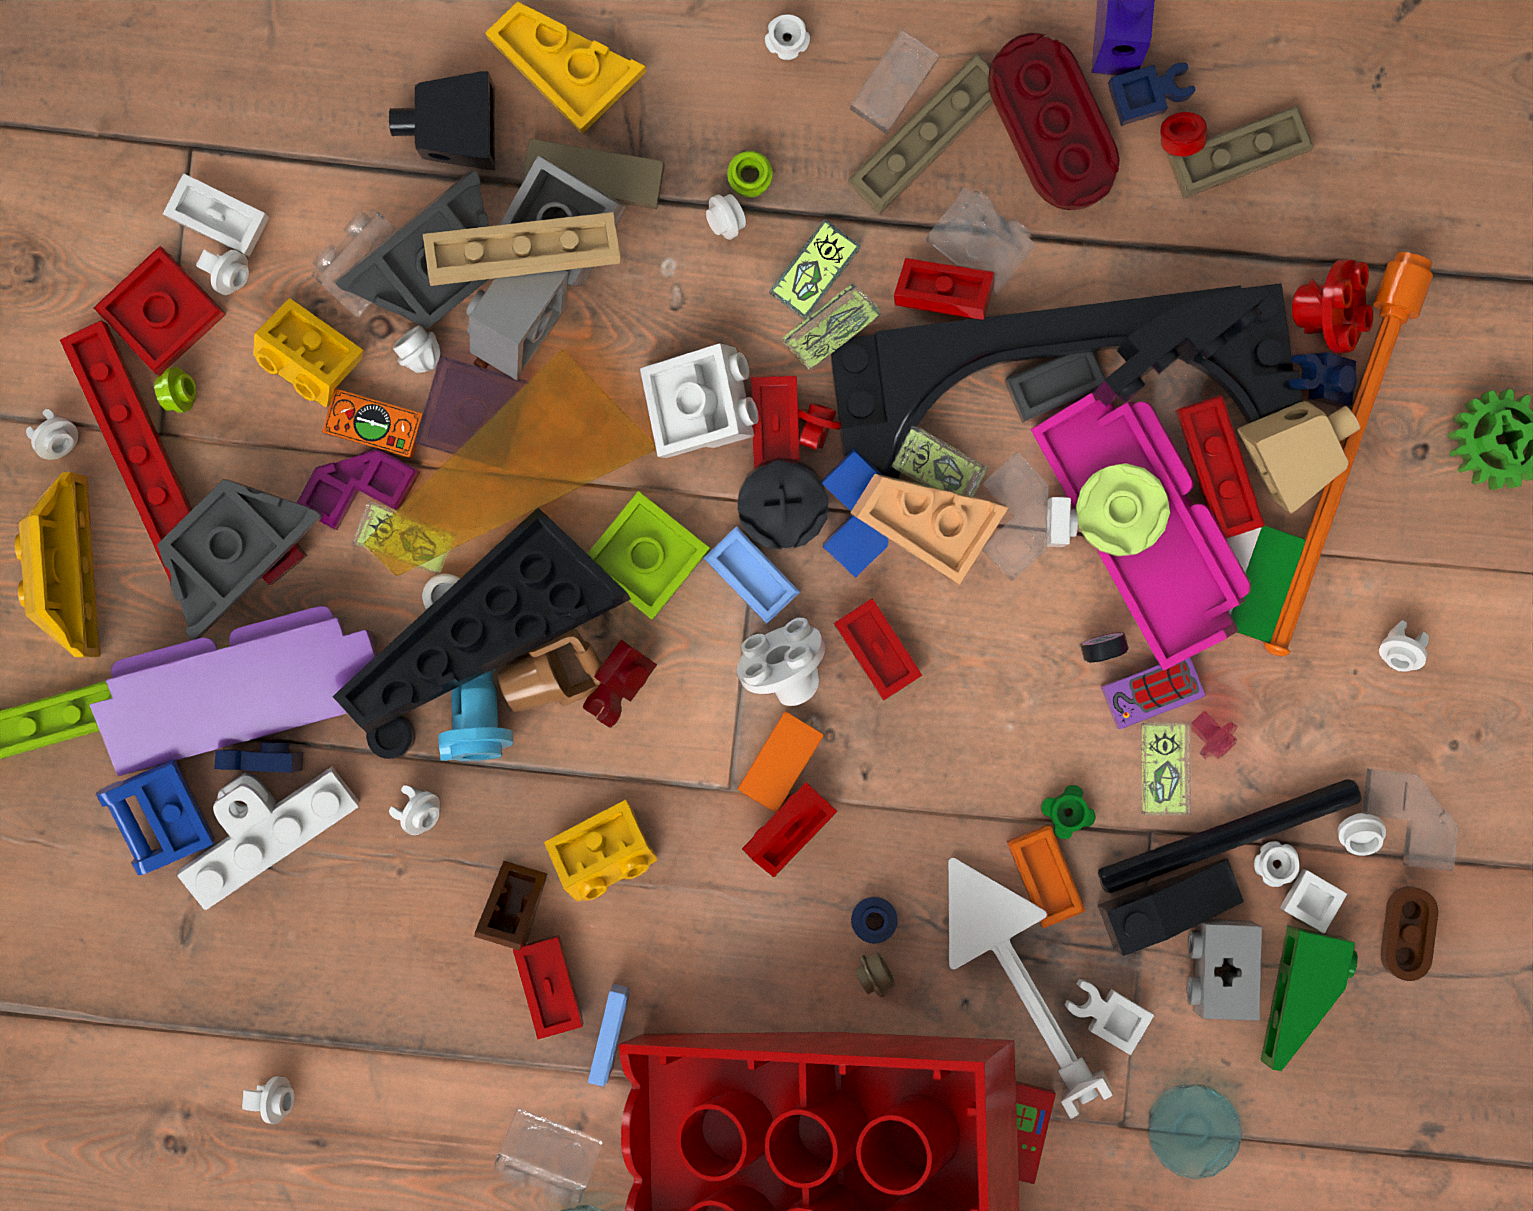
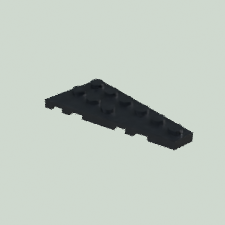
[332,507,631,733]

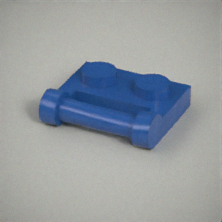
[96,759,215,875]

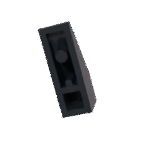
[1098,858,1244,956]

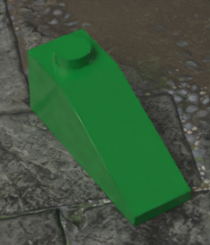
[1261,925,1358,1072]

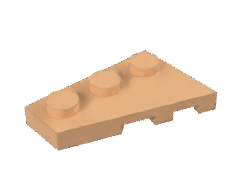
[850,474,1009,585]

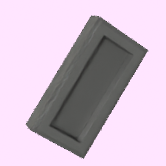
[1004,351,1105,423]

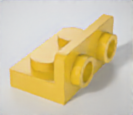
[253,298,364,407]
[544,799,658,902]

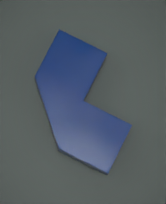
[822,448,888,578]

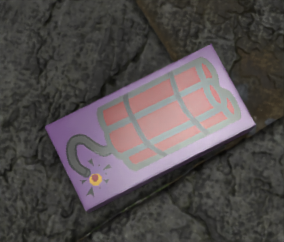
[1101,658,1205,729]

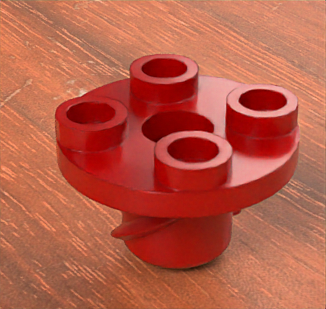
[1291,260,1373,353]

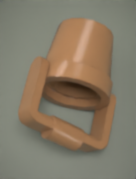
[498,628,602,713]

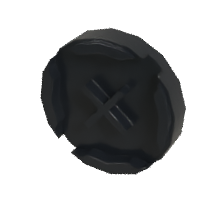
[737,458,829,550]

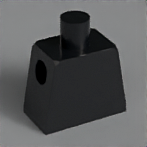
[389,71,495,170]

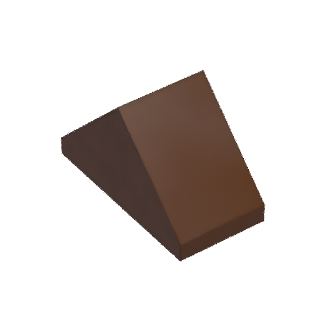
[474,861,547,950]

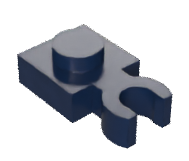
[1107,63,1196,126]
[1289,352,1356,407]
[214,742,303,773]

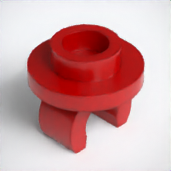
[798,403,842,450]

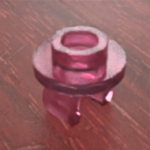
[1191,711,1238,759]

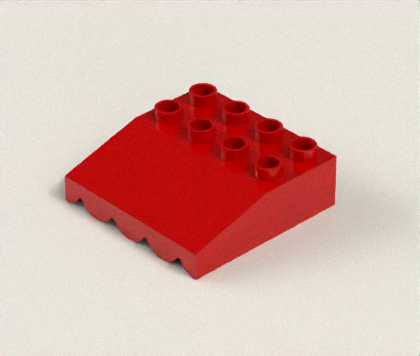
[619,1032,1020,1211]

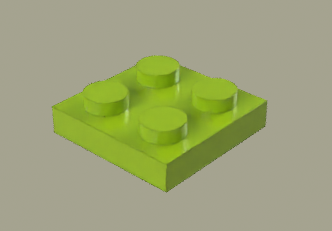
[587,491,710,620]

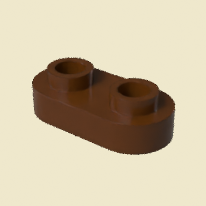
[1381,886,1438,981]

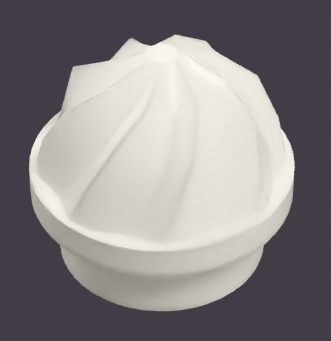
[392,325,441,373]

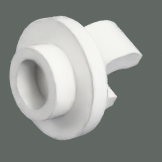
[196,249,249,295]
[26,409,78,460]
[1379,620,1429,672]
[389,785,440,835]
[242,1076,295,1124]

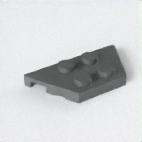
[334,170,489,329]
[157,479,324,640]

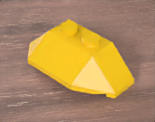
[15,472,100,658]

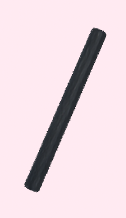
[1098,779,1362,893]

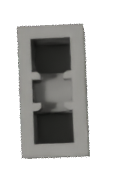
[1186,919,1262,1021]

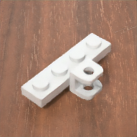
[177,766,359,910]

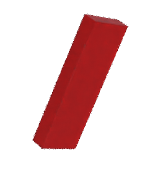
[1175,395,1265,539]

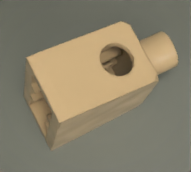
[1237,401,1360,514]

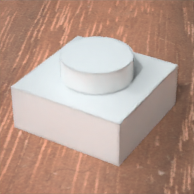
[1044,497,1078,547]
[1280,869,1347,934]

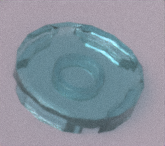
[1148,1084,1242,1179]

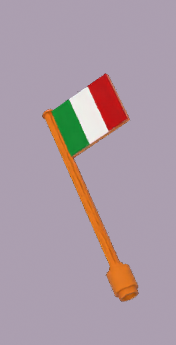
[1190,252,1433,657]

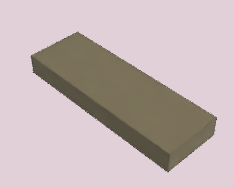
[1167,105,1314,199]
[522,138,665,209]

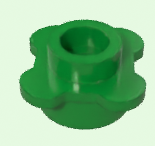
[1041,785,1096,839]

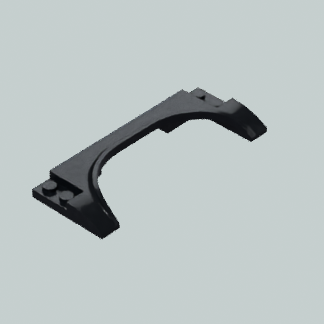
[830,283,1302,515]

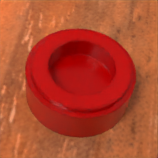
[1160,112,1207,157]

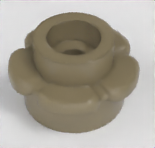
[855,952,895,997]

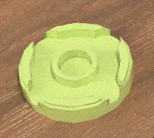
[1076,463,1170,557]

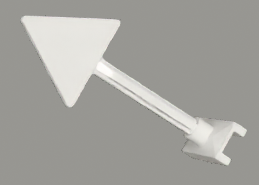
[948,858,1113,1119]

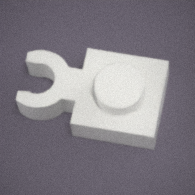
[1064,979,1154,1055]

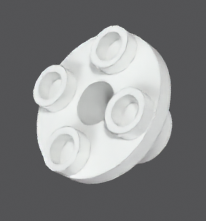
[737,618,825,706]

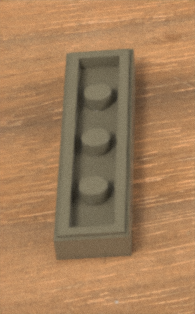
[848,53,993,215]

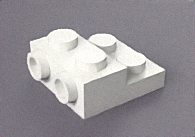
[640,343,759,458]

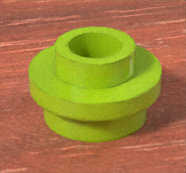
[727,151,773,198]
[154,367,197,413]

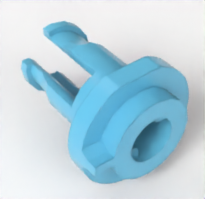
[438,668,514,761]

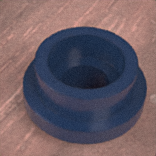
[851,897,897,944]

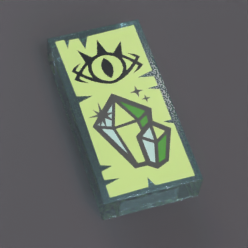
[769,219,861,321]

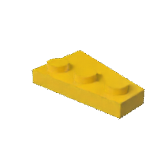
[485,1,647,134]

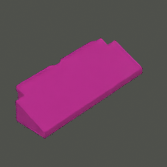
[1031,393,1251,671]

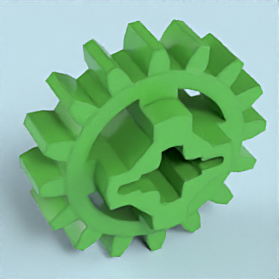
[1448,389,1533,490]

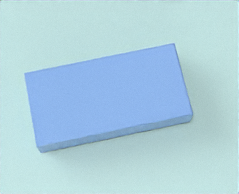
[704,526,800,624]
[588,984,630,1087]

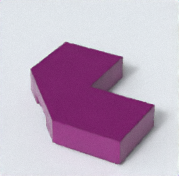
[296,449,420,530]

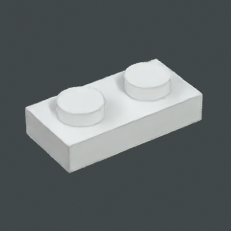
[163,173,270,257]

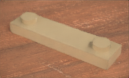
[423,212,620,286]

